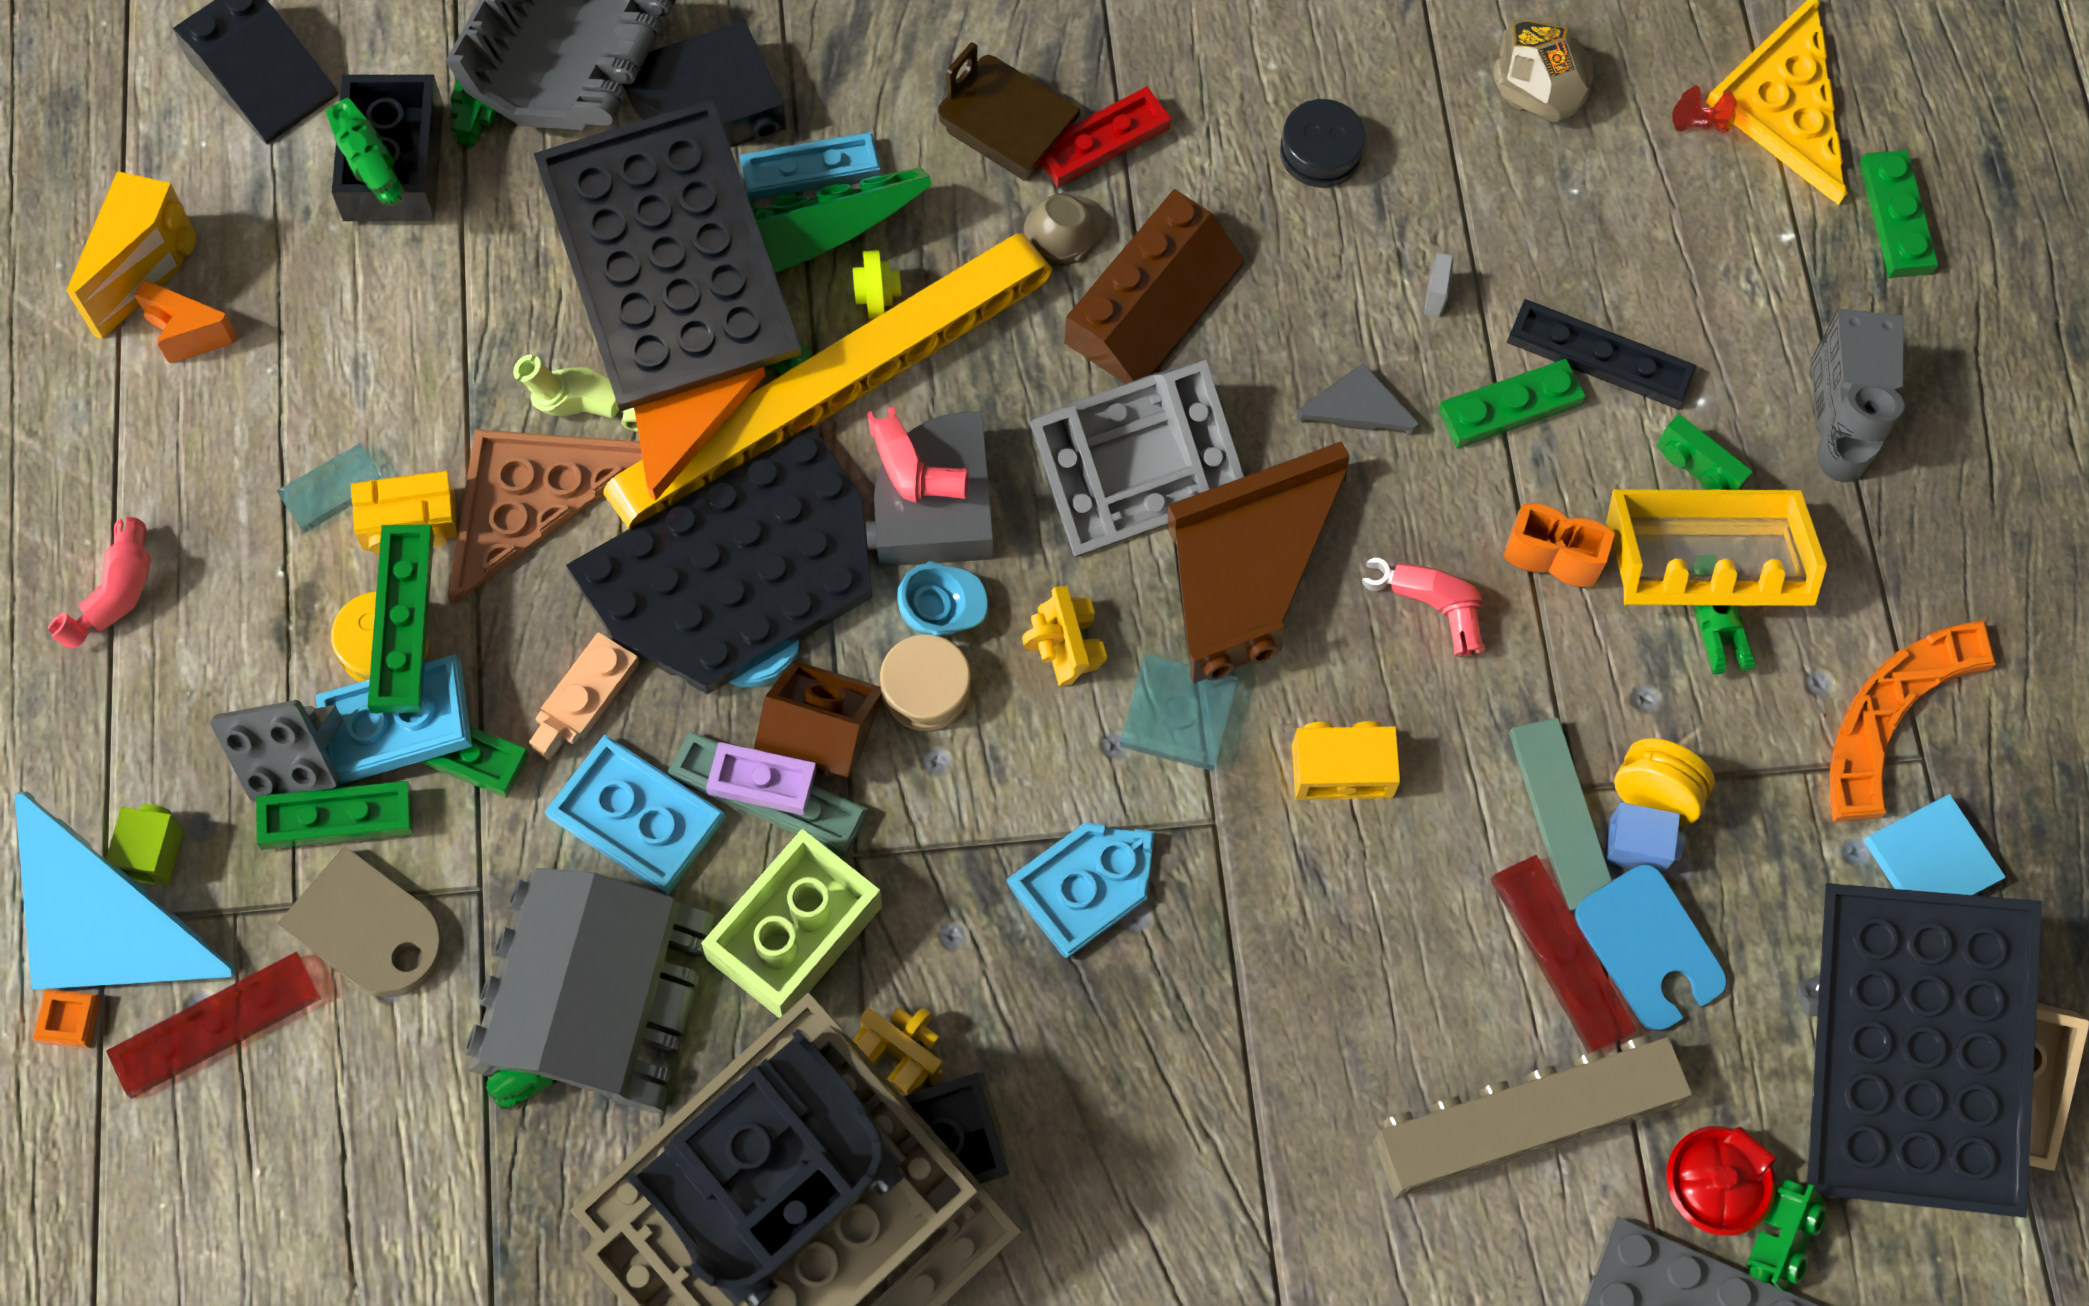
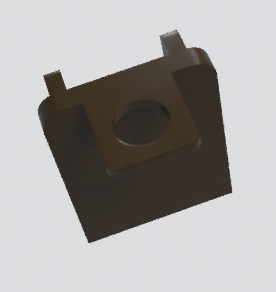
[938,42,1080,181]

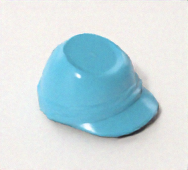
[897,561,988,636]

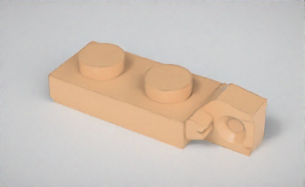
[529,632,640,762]

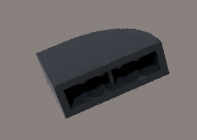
[623,20,786,147]

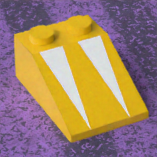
[66,171,196,339]

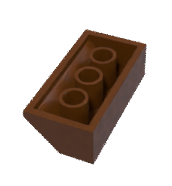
[1064,189,1245,384]

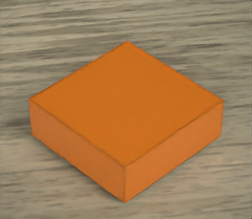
[33,989,101,1049]

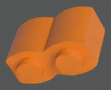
[1503,503,1615,587]

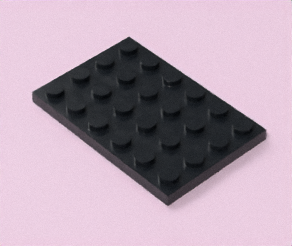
[534,99,802,412]
[1806,883,2042,1218]

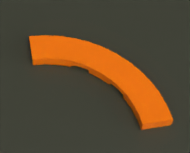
[1829,620,1996,822]

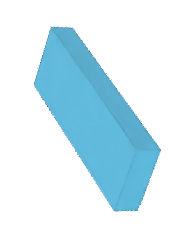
[740,132,881,201]

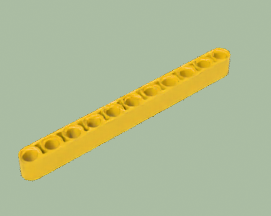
[603,233,1052,530]

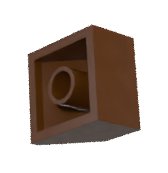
[754,660,882,777]

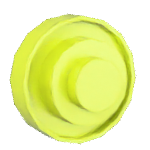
[853,250,901,320]

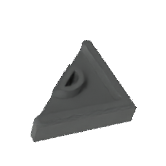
[1296,363,1419,435]

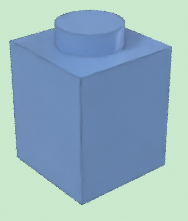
[1605,802,1685,875]

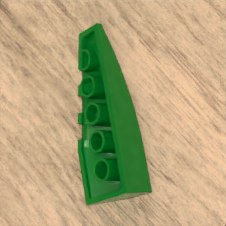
[750,167,932,273]

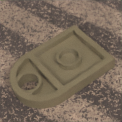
[277,846,443,997]

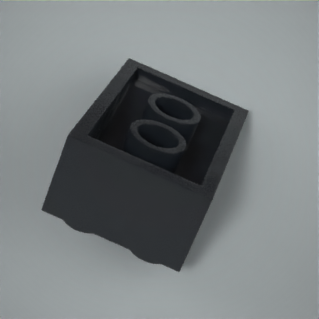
[173,0,339,145]

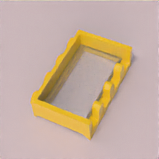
[1605,489,1827,606]

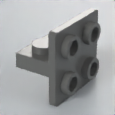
[210,700,343,801]

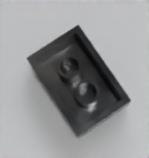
[331,74,444,221]

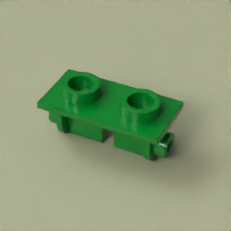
[1746,1180,1827,1293]

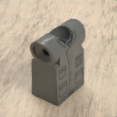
[1811,309,1904,482]

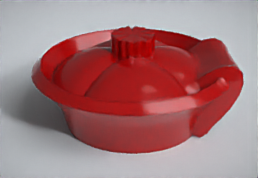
[1666,1126,1777,1236]

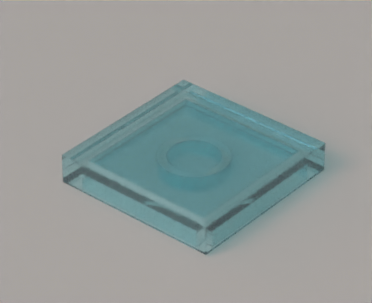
[1119,654,1238,771]

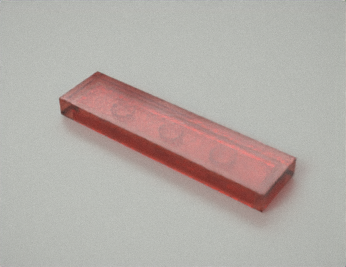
[1490,854,1637,1053]
[106,951,322,1099]

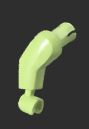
[513,354,638,432]

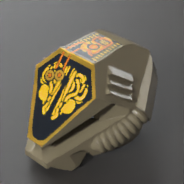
[1494,20,1593,122]

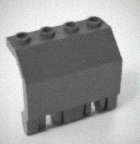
[445,0,676,130]
[465,868,715,1113]

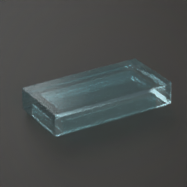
[277,443,384,534]

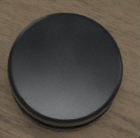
[1280,99,1366,188]

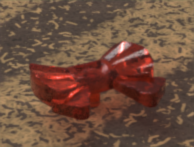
[1672,85,1738,133]

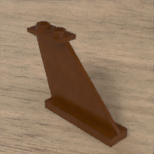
[1167,441,1350,684]

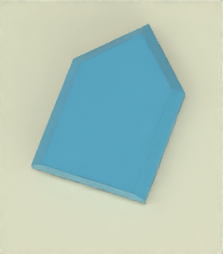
[1006,822,1155,959]

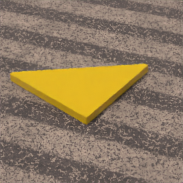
[1706,0,1847,205]

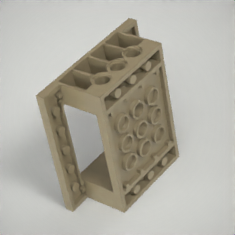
[570,992,1022,1306]

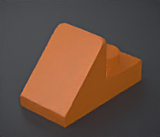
[134,280,237,363]

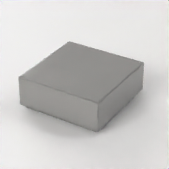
[1423,253,1454,317]

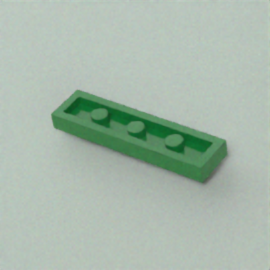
[367,524,434,713]

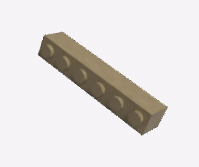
[1373,1035,1692,1199]

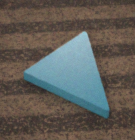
[14,791,236,990]

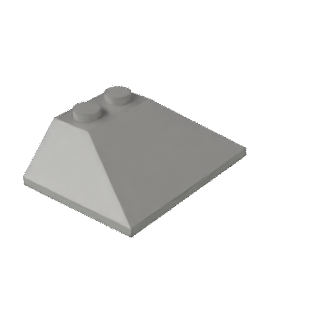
[1029,360,1244,556]

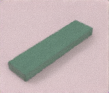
[1509,718,1611,915]
[667,731,868,857]

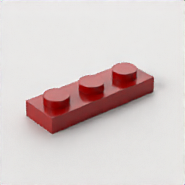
[1040,86,1171,188]

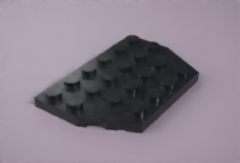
[566,425,873,695]

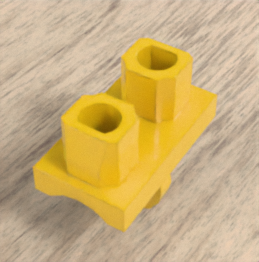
[1022,586,1107,686]
[854,1007,943,1096]

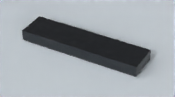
[1506,299,1697,410]

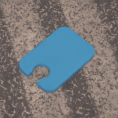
[1575,865,1726,1031]

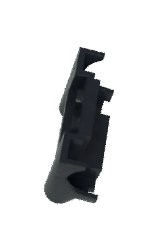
[627,1029,908,1306]

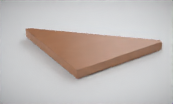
[448,429,642,602]

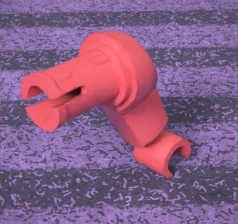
[48,516,151,648]

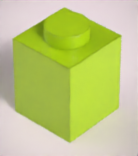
[106,804,184,887]

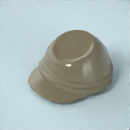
[1023,193,1107,265]

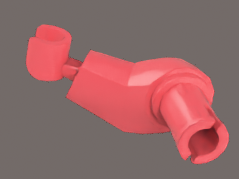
[868,406,969,503]

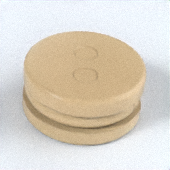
[880,634,971,731]

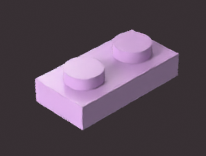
[706,742,817,815]

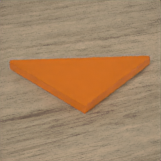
[634,367,766,500]

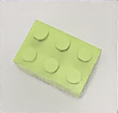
[701,829,882,1019]

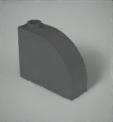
[866,411,993,567]

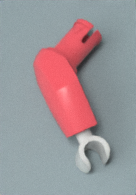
[1362,558,1486,657]

